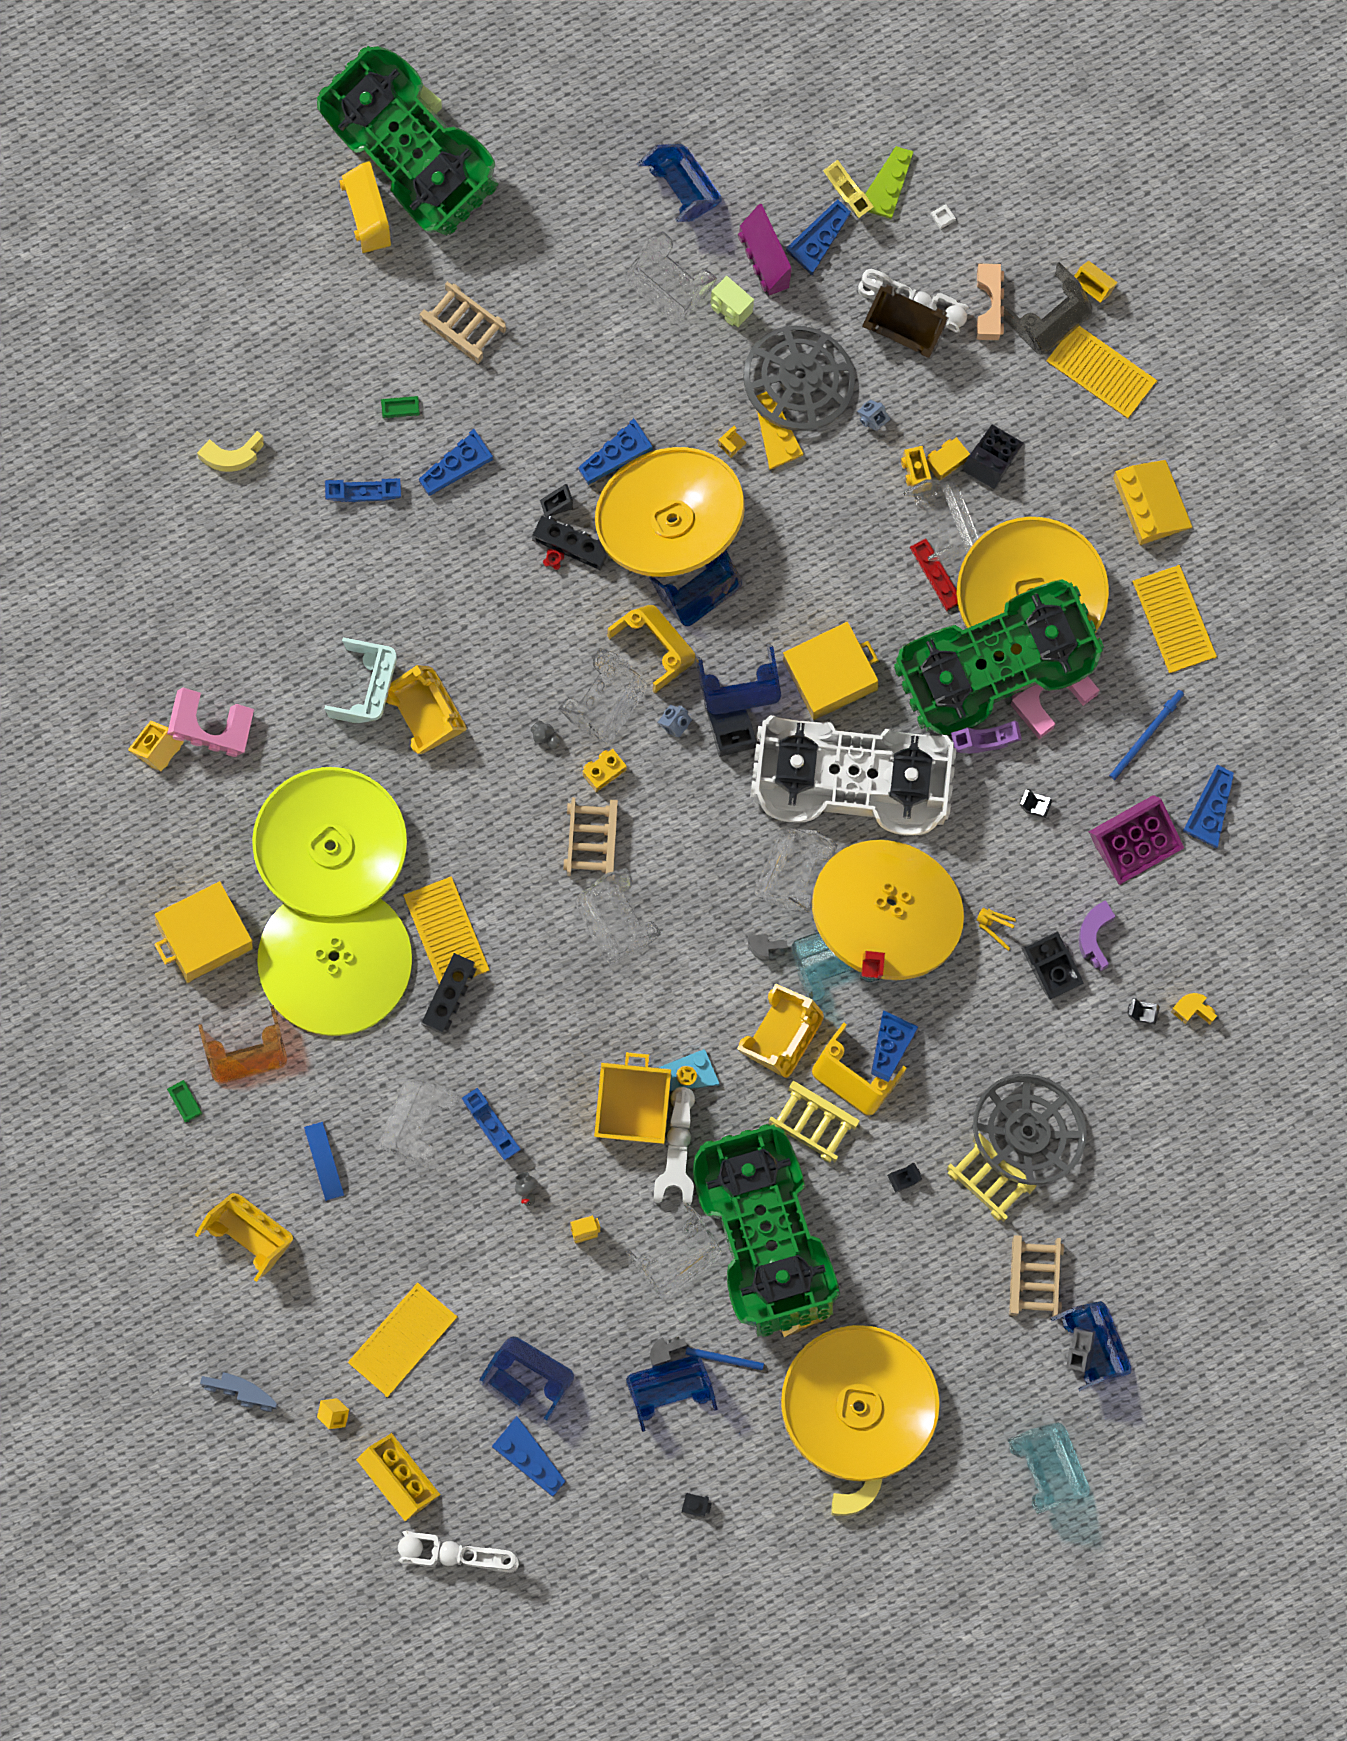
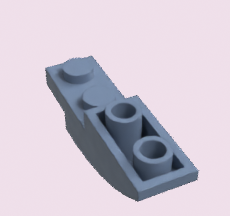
[200,1372,278,1412]

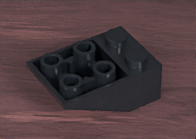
[962,425,1024,489]
[704,694,756,757]

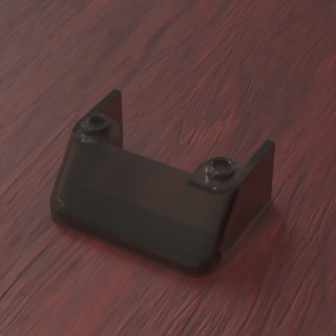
[1003,262,1092,355]

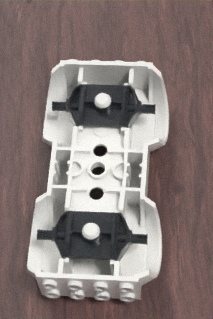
[750,715,956,835]

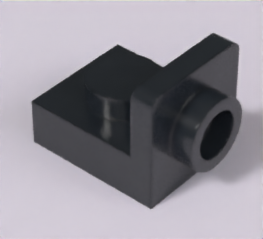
[681,1493,712,1518]

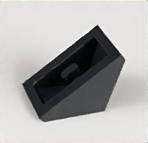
[540,484,573,517]

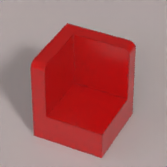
[861,951,885,979]

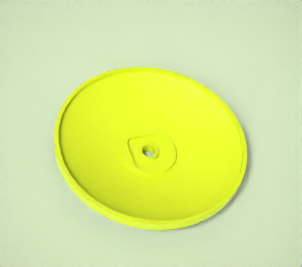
[252,767,407,918]
[257,899,412,1036]

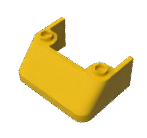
[339,161,391,253]
[607,605,695,693]
[812,1023,906,1116]
[195,1193,293,1282]

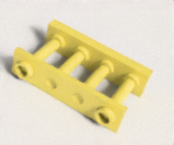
[769,1081,860,1163]
[947,1133,1037,1222]

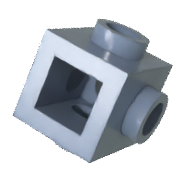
[857,400,890,431]
[657,705,692,737]

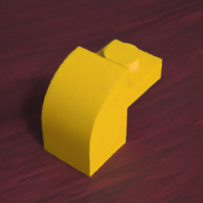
[1171,993,1217,1025]

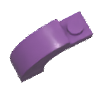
[951,721,1022,753]
[1079,900,1116,971]

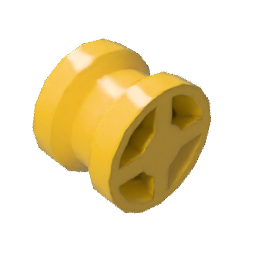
[676,1066,697,1085]

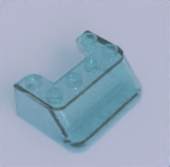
[792,932,880,1002]
[1008,1422,1090,1514]

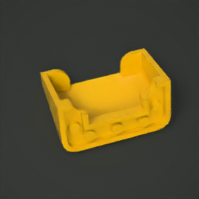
[386,665,467,754]
[737,984,824,1078]

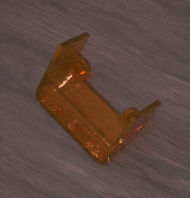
[198,1005,288,1084]

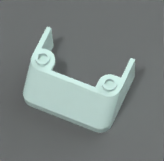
[324,637,397,723]

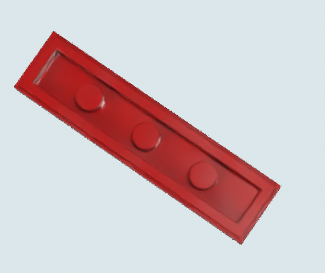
[910,538,958,612]

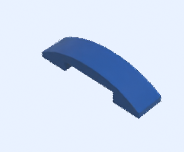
[325,478,401,502]
[461,1087,521,1161]
[304,1121,344,1201]

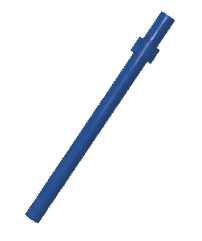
[1109,690,1185,780]

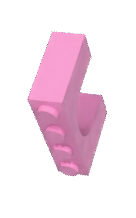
[1011,676,1100,739]
[167,687,254,757]

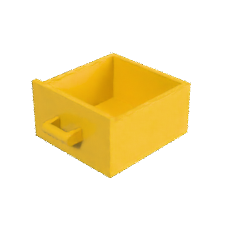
[783,621,879,721]
[154,881,253,983]
[594,1052,671,1144]

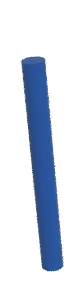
[685,1347,764,1370]

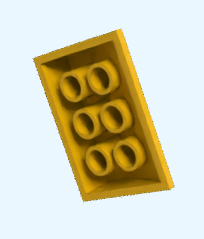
[1113,460,1192,545]

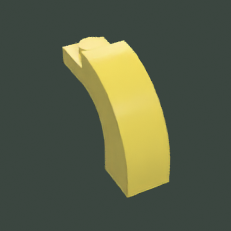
[823,160,874,218]
[197,431,264,472]
[831,1479,882,1516]

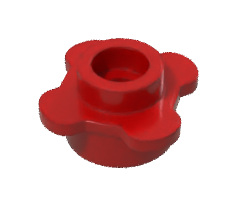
[543,549,564,570]

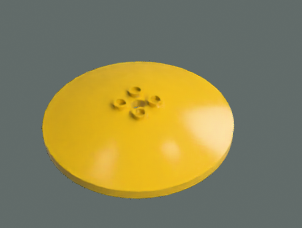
[595,447,745,577]
[957,517,1109,660]
[812,840,964,980]
[781,1325,939,1481]

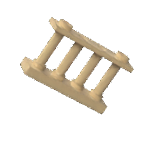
[419,281,506,364]
[563,797,618,879]
[1009,1235,1064,1318]

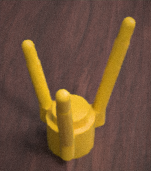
[976,907,1016,951]

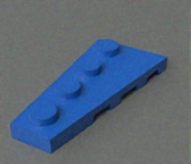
[786,199,851,275]
[578,418,653,485]
[419,429,494,496]
[1183,764,1234,848]
[871,1010,918,1082]
[492,1416,565,1497]

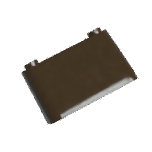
[862,284,949,359]

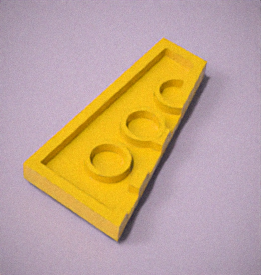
[756,391,803,470]

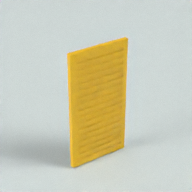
[1046,323,1157,419]
[1132,565,1217,673]
[403,876,490,984]
[347,1282,457,1397]

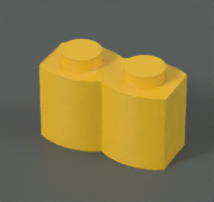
[570,1215,601,1244]

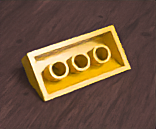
[356,1433,441,1521]

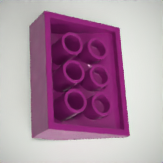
[738,203,792,296]
[1088,795,1184,885]

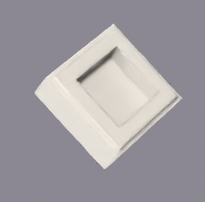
[930,204,956,230]

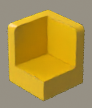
[718,426,746,458]
[317,1398,349,1429]

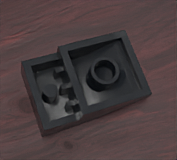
[1021,932,1084,1000]

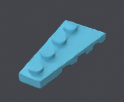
[658,1049,720,1092]

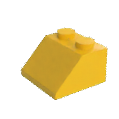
[128,720,184,771]

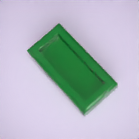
[381,396,420,418]
[167,1080,202,1123]

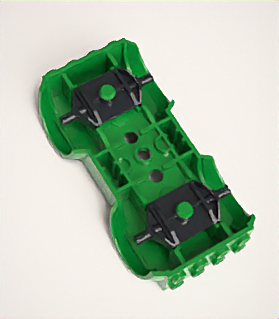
[316,46,499,236]
[894,579,1104,736]
[693,1124,840,1337]

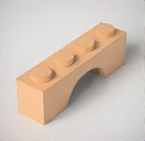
[977,264,1004,340]

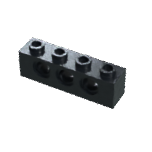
[532,516,608,571]
[421,953,477,1034]

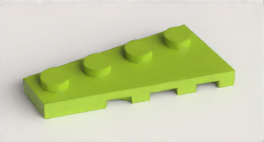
[865,146,914,219]

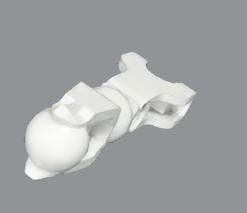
[858,269,969,333]
[654,1087,695,1206]
[398,1530,519,1573]

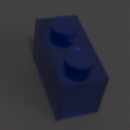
[488,1367,531,1409]

